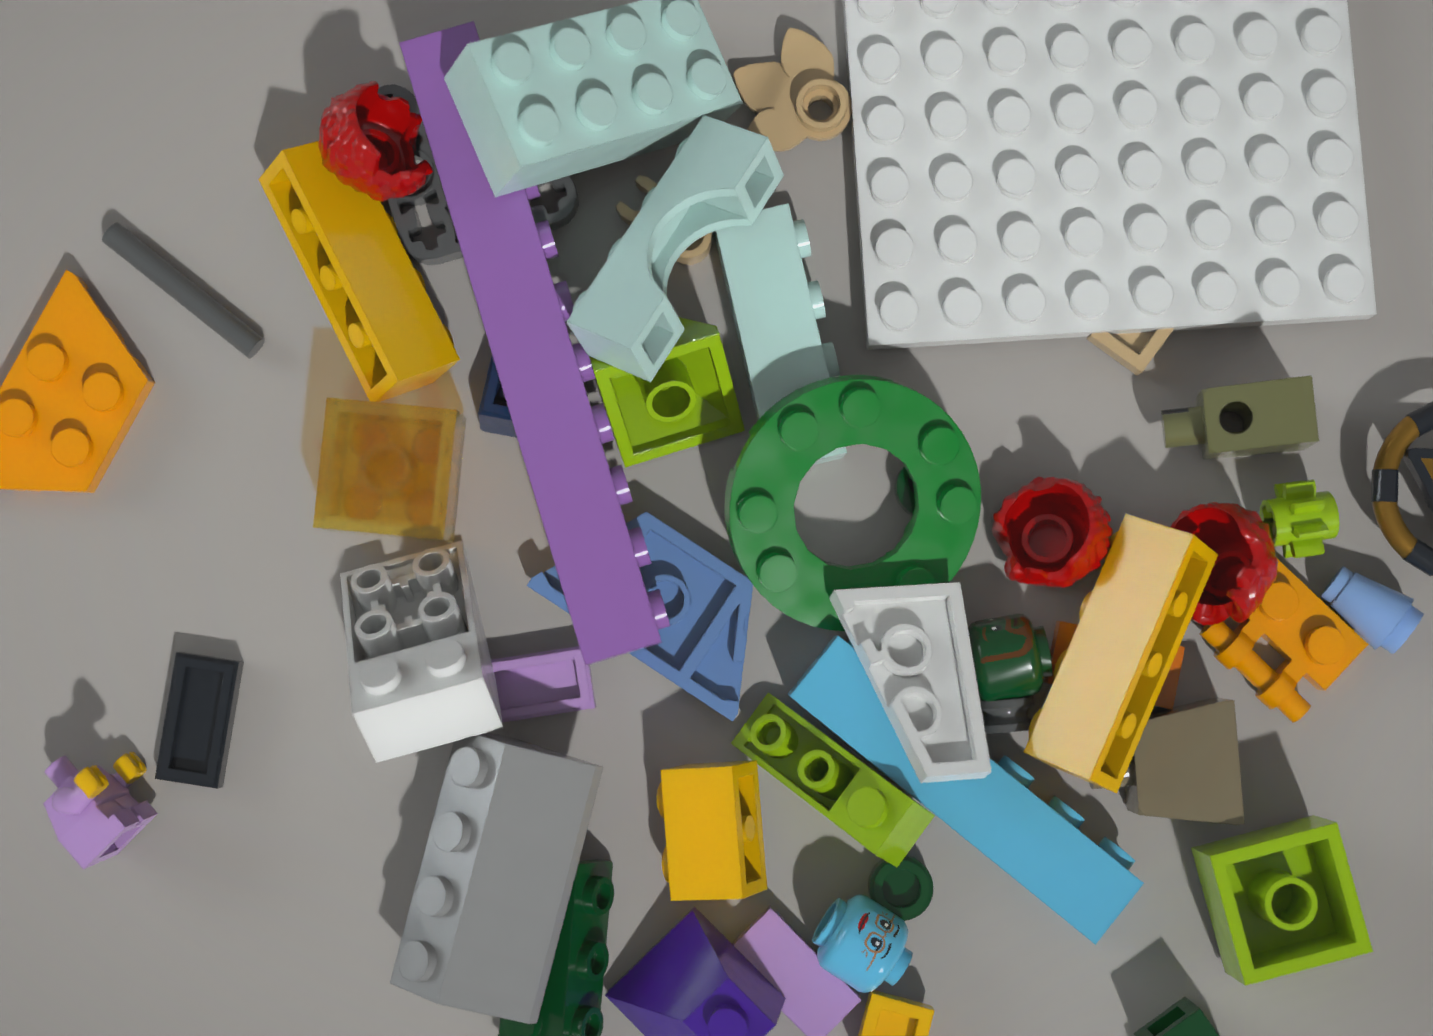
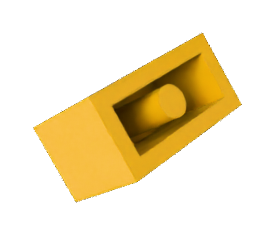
[657,760,767,901]

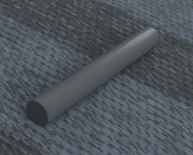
[102,222,265,359]

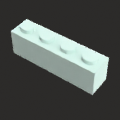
[714,203,847,465]

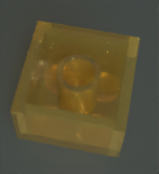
[313,397,466,543]

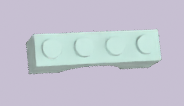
[566,115,784,382]

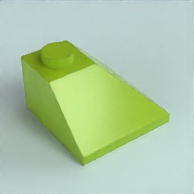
[589,317,745,468]

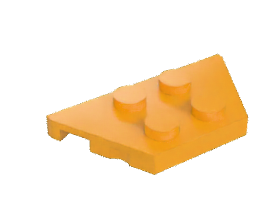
[0,270,155,493]

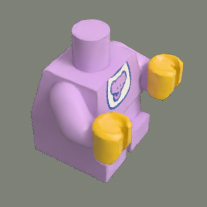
[43,752,158,870]

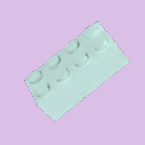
[444,0,743,197]

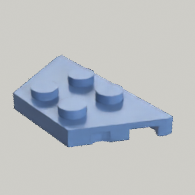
[527,511,753,722]

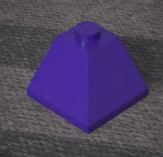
[605,906,786,1036]

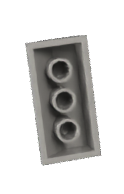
[390,733,603,1024]

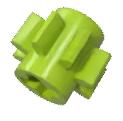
[1259,480,1339,558]

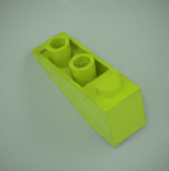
[731,692,935,867]

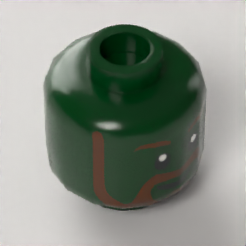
[968,614,1053,701]

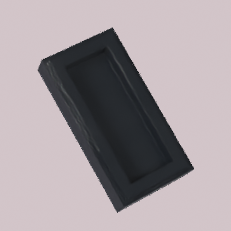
[155,652,244,789]

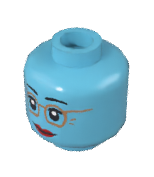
[812,894,913,993]

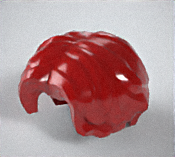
[318,81,433,202]
[992,476,1113,588]
[1170,502,1278,625]

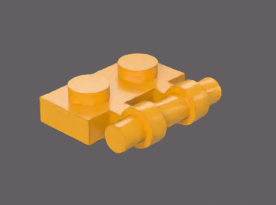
[1199,559,1368,723]

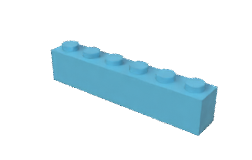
[788,635,1144,945]

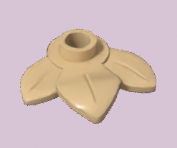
[733,28,852,152]

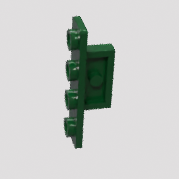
[498,859,614,1036]

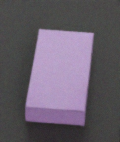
[491,646,596,722]
[732,905,862,1036]

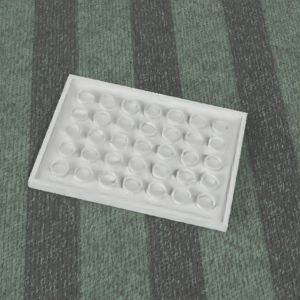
[843,0,1377,350]

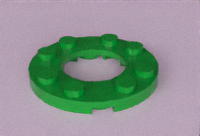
[725,375,981,631]

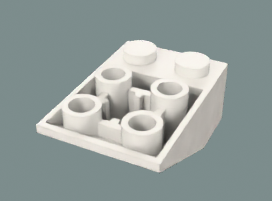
[340,540,503,763]

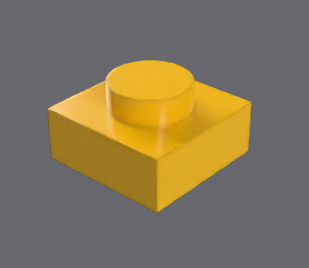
[858,990,935,1036]

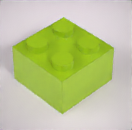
[1191,815,1373,986]

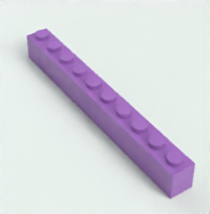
[399,21,670,666]

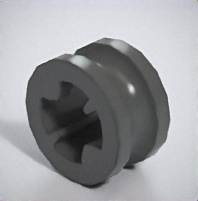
[980,696,1034,733]

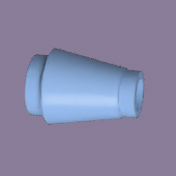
[1320,566,1424,654]

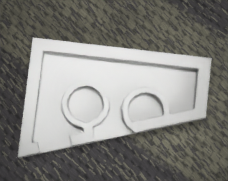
[829,582,992,783]

